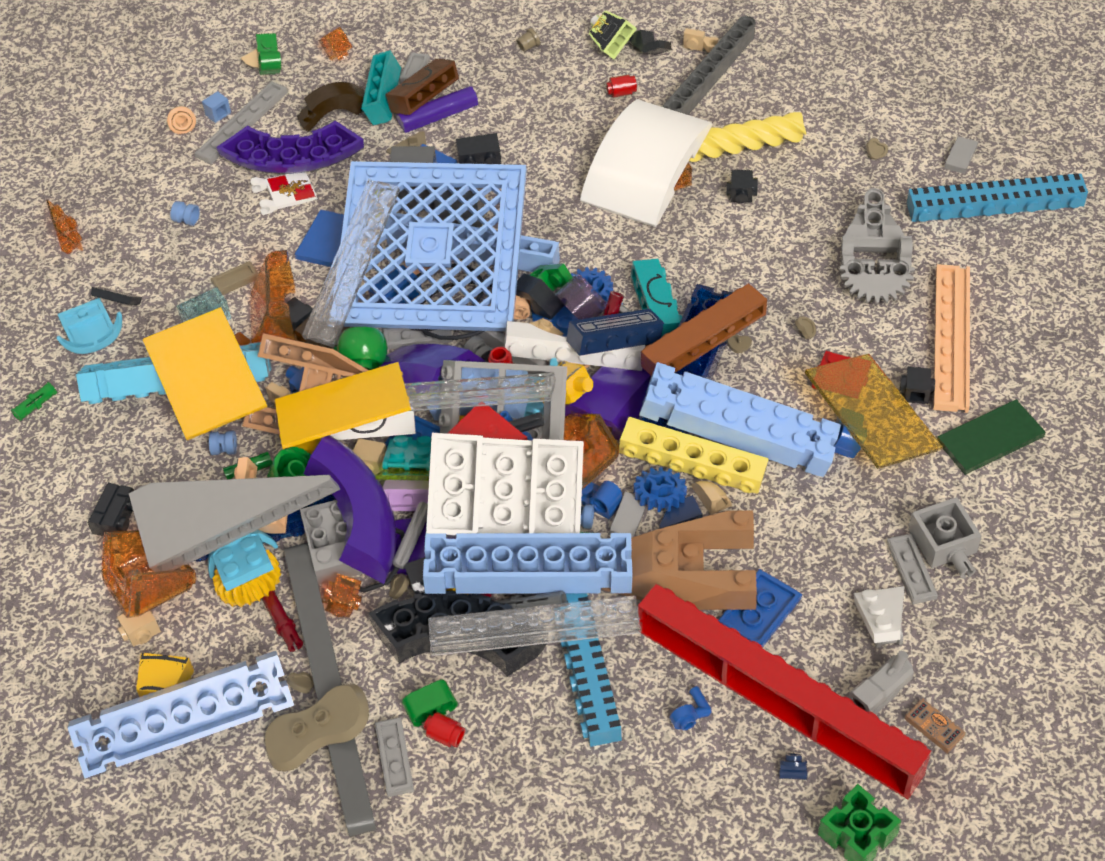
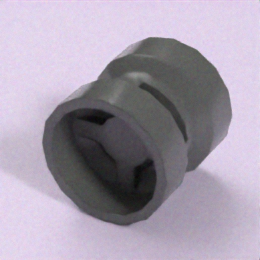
[463,335,493,362]

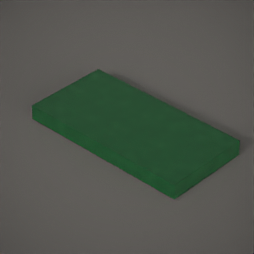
[937,399,1046,475]

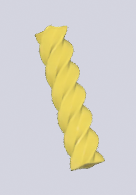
[689,112,806,162]

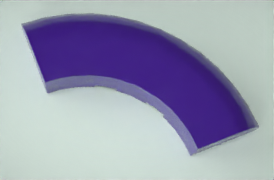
[216,120,364,174]
[304,435,396,584]

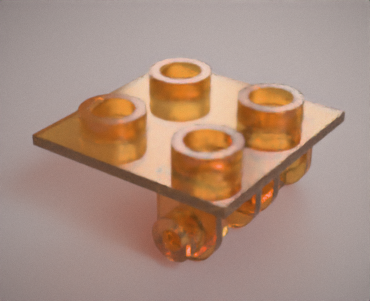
[46,200,83,254]

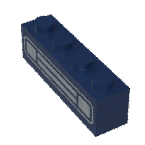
[566,308,664,356]

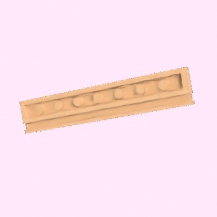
[933,264,970,413]

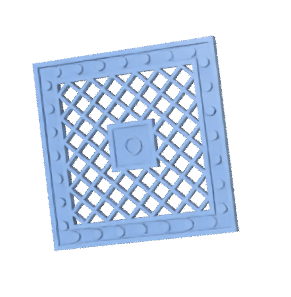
[331,161,527,331]

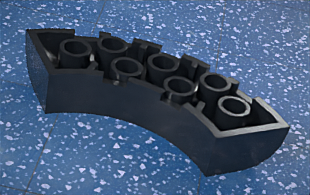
[368,591,548,677]

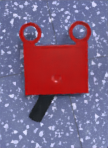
[447,400,544,440]

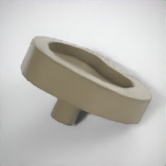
[866,138,888,160]
[795,316,816,340]
[727,334,752,353]
[389,573,410,599]
[287,672,314,694]

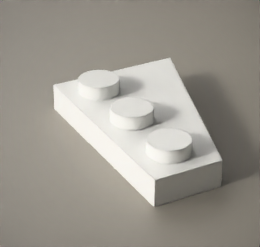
[854,586,904,643]

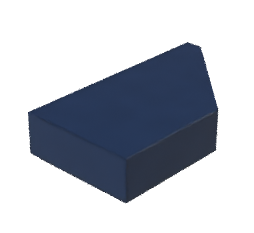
[659,495,703,529]

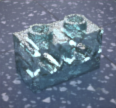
[177,287,232,323]

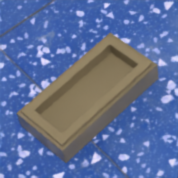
[210,261,260,296]

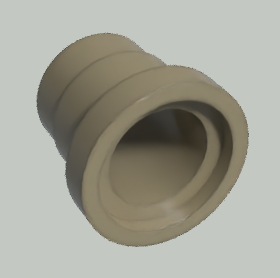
[516,28,541,52]

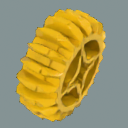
[212,550,282,608]

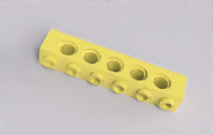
[619,417,769,494]

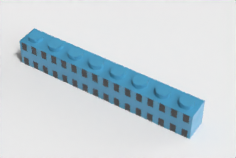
[907,173,1088,222]
[554,593,622,747]

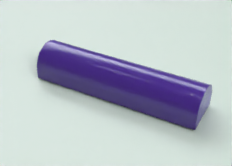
[396,86,478,133]

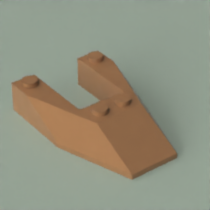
[242,333,369,435]
[602,510,757,610]

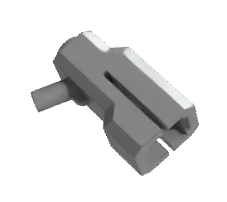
[848,651,914,714]

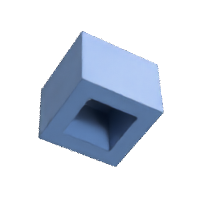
[202,91,231,123]

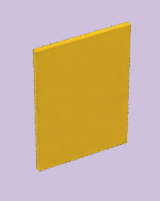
[142,307,267,440]
[275,362,411,449]

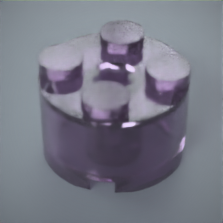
[555,274,607,320]

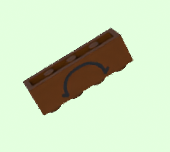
[386,58,459,115]

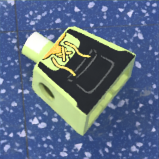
[589,11,637,59]

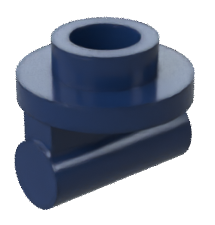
[779,753,808,780]

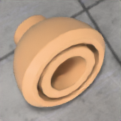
[167,106,196,134]

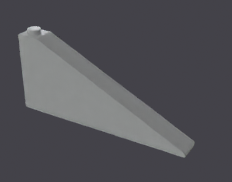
[129,475,340,577]

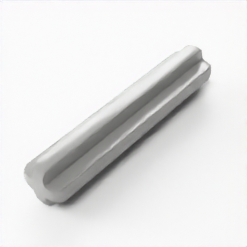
[393,502,428,569]

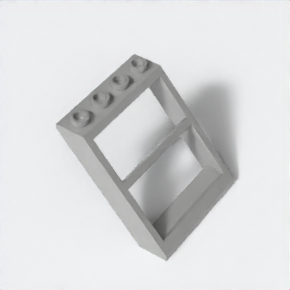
[439,360,567,440]

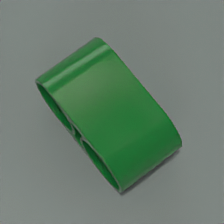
[401,680,458,727]

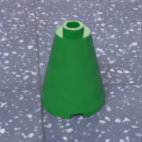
[267,447,311,478]

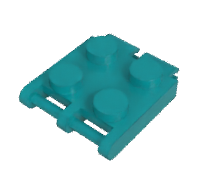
[382,435,432,471]

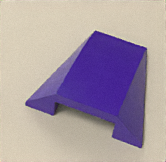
[375,344,486,403]
[565,366,651,441]

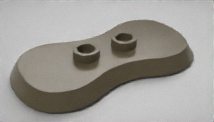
[265,683,369,772]

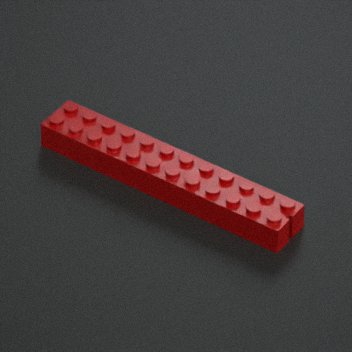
[638,584,931,800]

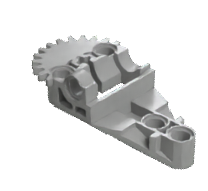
[839,188,915,305]

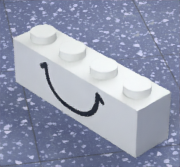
[320,405,416,440]

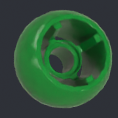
[337,327,388,370]

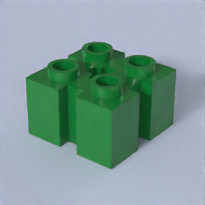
[818,784,901,861]

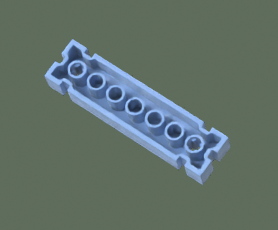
[639,362,841,477]
[423,533,632,594]
[67,651,294,778]

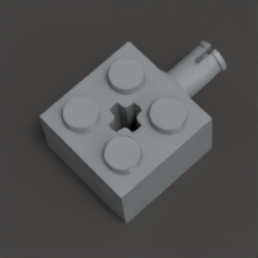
[908,497,981,579]

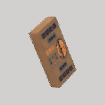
[905,699,966,754]

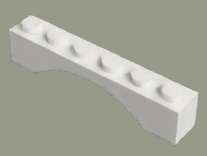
[504,321,645,371]

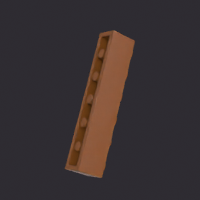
[641,283,767,376]

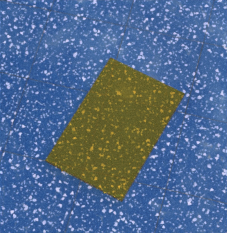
[804,354,943,469]

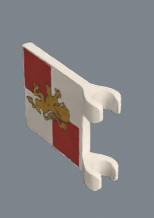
[251,172,317,215]

